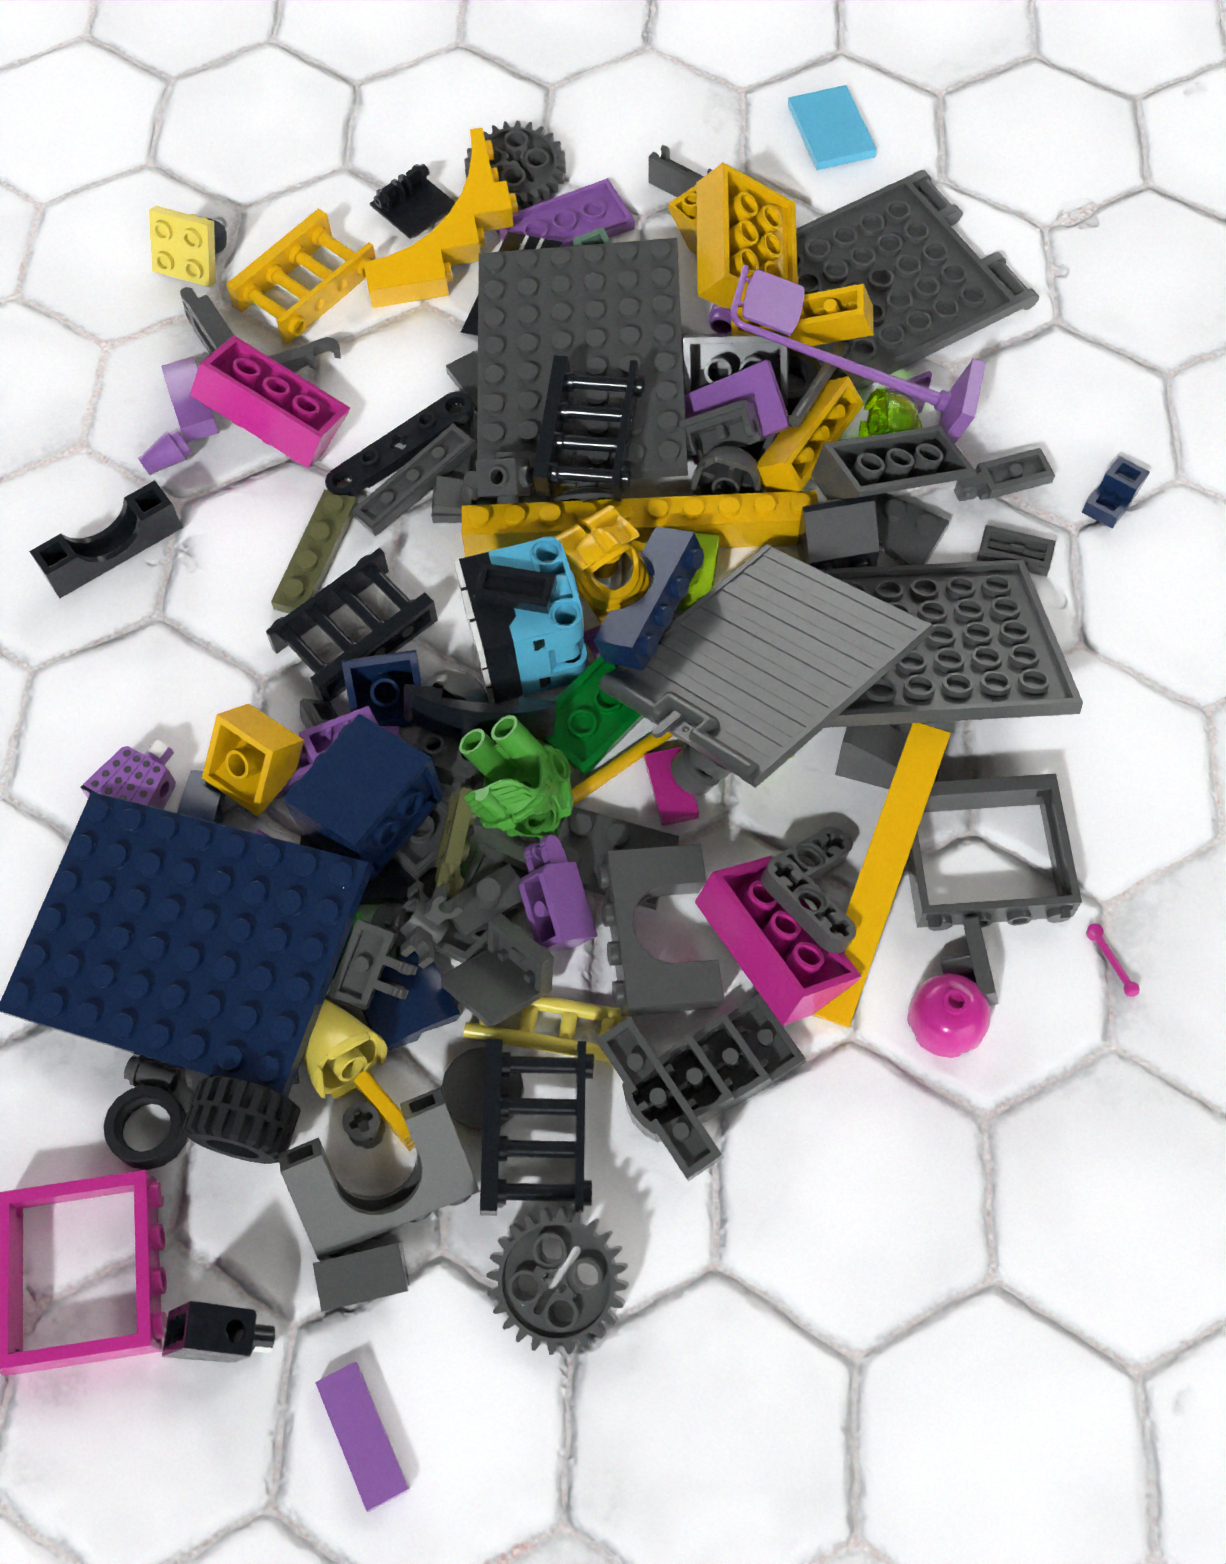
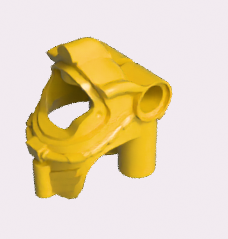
[554,505,650,624]

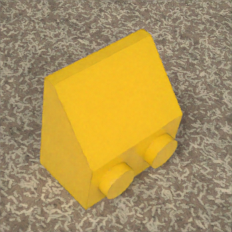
[202,703,304,816]

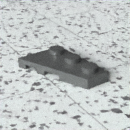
[434,843,529,963]

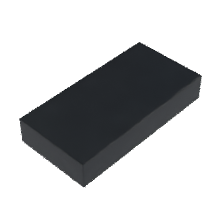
[473,563,557,614]

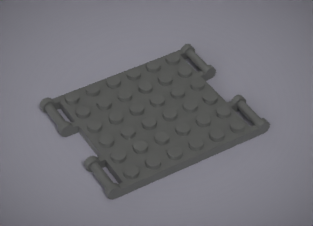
[796,170,1040,391]

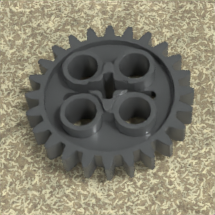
[464,120,566,209]
[486,1206,629,1355]

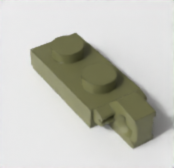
[432,787,477,899]

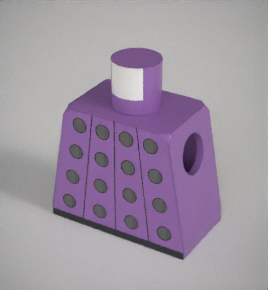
[80,740,176,810]

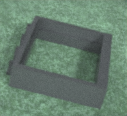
[907,773,1082,931]

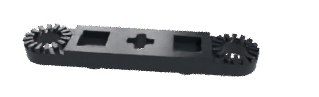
[325,391,474,497]

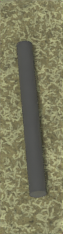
[788,340,849,427]

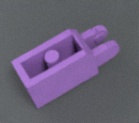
[518,834,598,952]

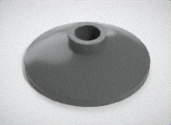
[553,481,624,502]

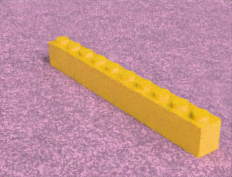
[461,490,818,557]

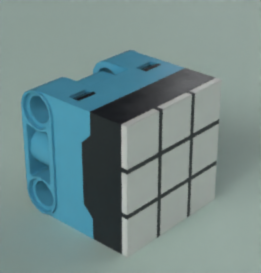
[453,537,588,704]

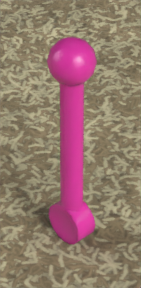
[1086,923,1140,997]

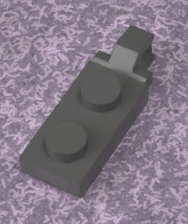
[954,448,1055,501]

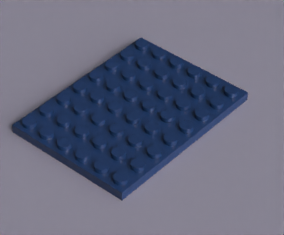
[0,791,374,1097]

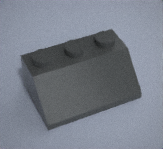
[683,332,789,406]

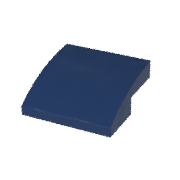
[361,951,461,1051]

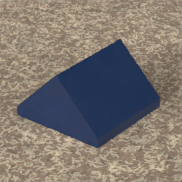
[341,650,423,727]

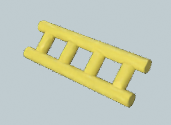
[463,996,632,1063]

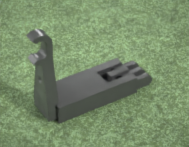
[180,287,341,373]

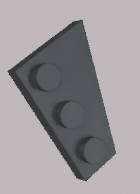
[841,493,949,565]

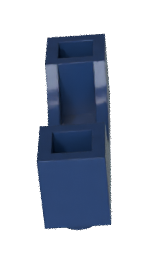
[593,526,704,671]

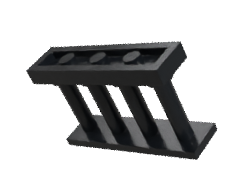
[533,355,645,502]
[265,548,438,701]
[480,1039,594,1216]

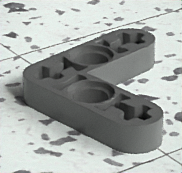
[761,827,856,954]

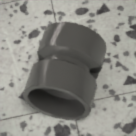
[670,745,732,796]

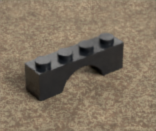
[29,480,183,599]

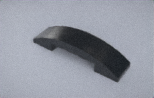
[404,684,557,742]

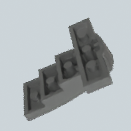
[595,993,806,1182]

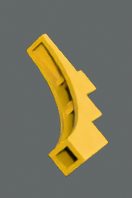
[363,127,518,308]

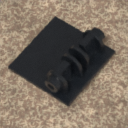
[369,163,456,239]

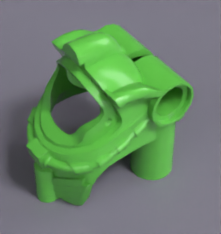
[459,715,573,843]

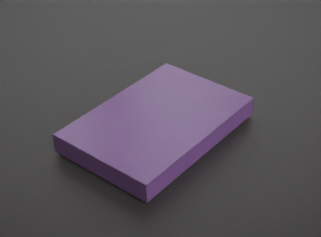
[685,360,792,465]

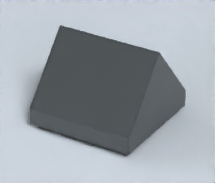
[300,698,338,729]

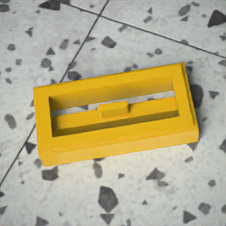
[352,1070,415,1151]

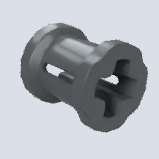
[342,1102,386,1149]

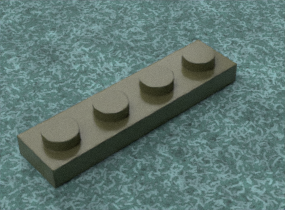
[271,489,358,613]

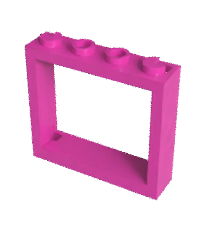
[0,1170,167,1376]

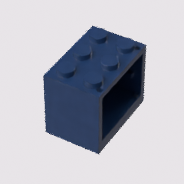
[283,714,445,881]

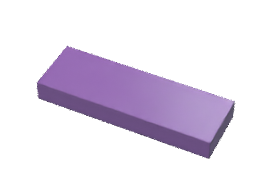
[315,1362,410,1512]

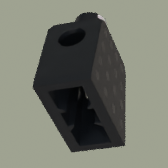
[162,1301,275,1362]

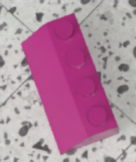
[190,335,351,468]
[695,856,862,1026]

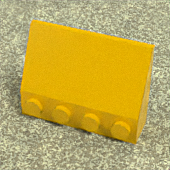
[696,162,798,309]

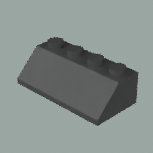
[811,425,977,500]

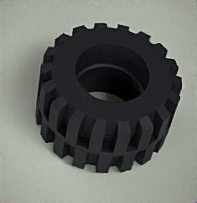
[182,1076,301,1164]

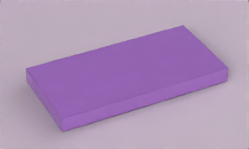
[496,178,635,247]

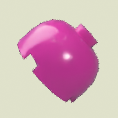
[907,973,991,1058]

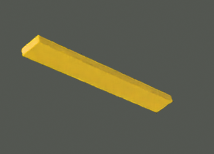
[811,723,951,1029]

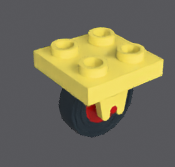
[149,205,227,287]

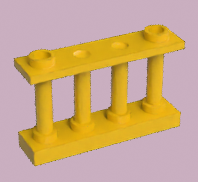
[226,208,376,345]

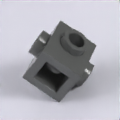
[476,452,534,504]

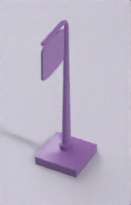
[730,265,986,443]

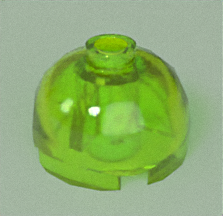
[859,389,922,438]

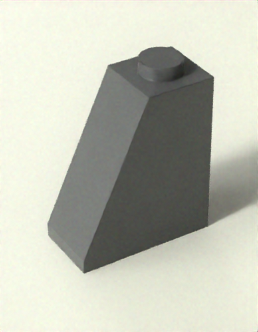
[835,724,941,789]

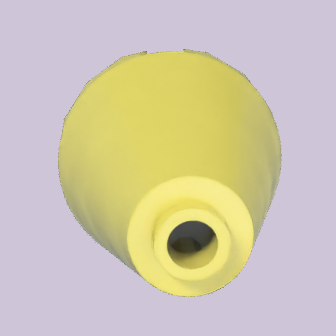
[302,997,388,1099]

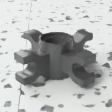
[388,880,465,969]

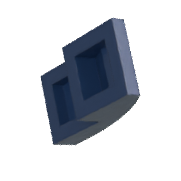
[1082,456,1150,529]

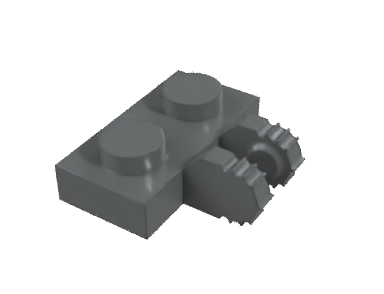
[328,919,418,1010]

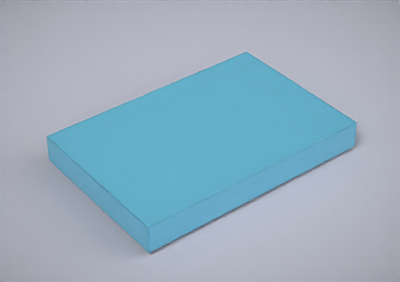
[788,85,877,171]

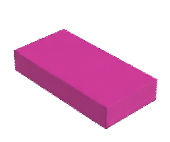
[644,747,699,826]

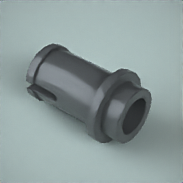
[124,1055,181,1094]

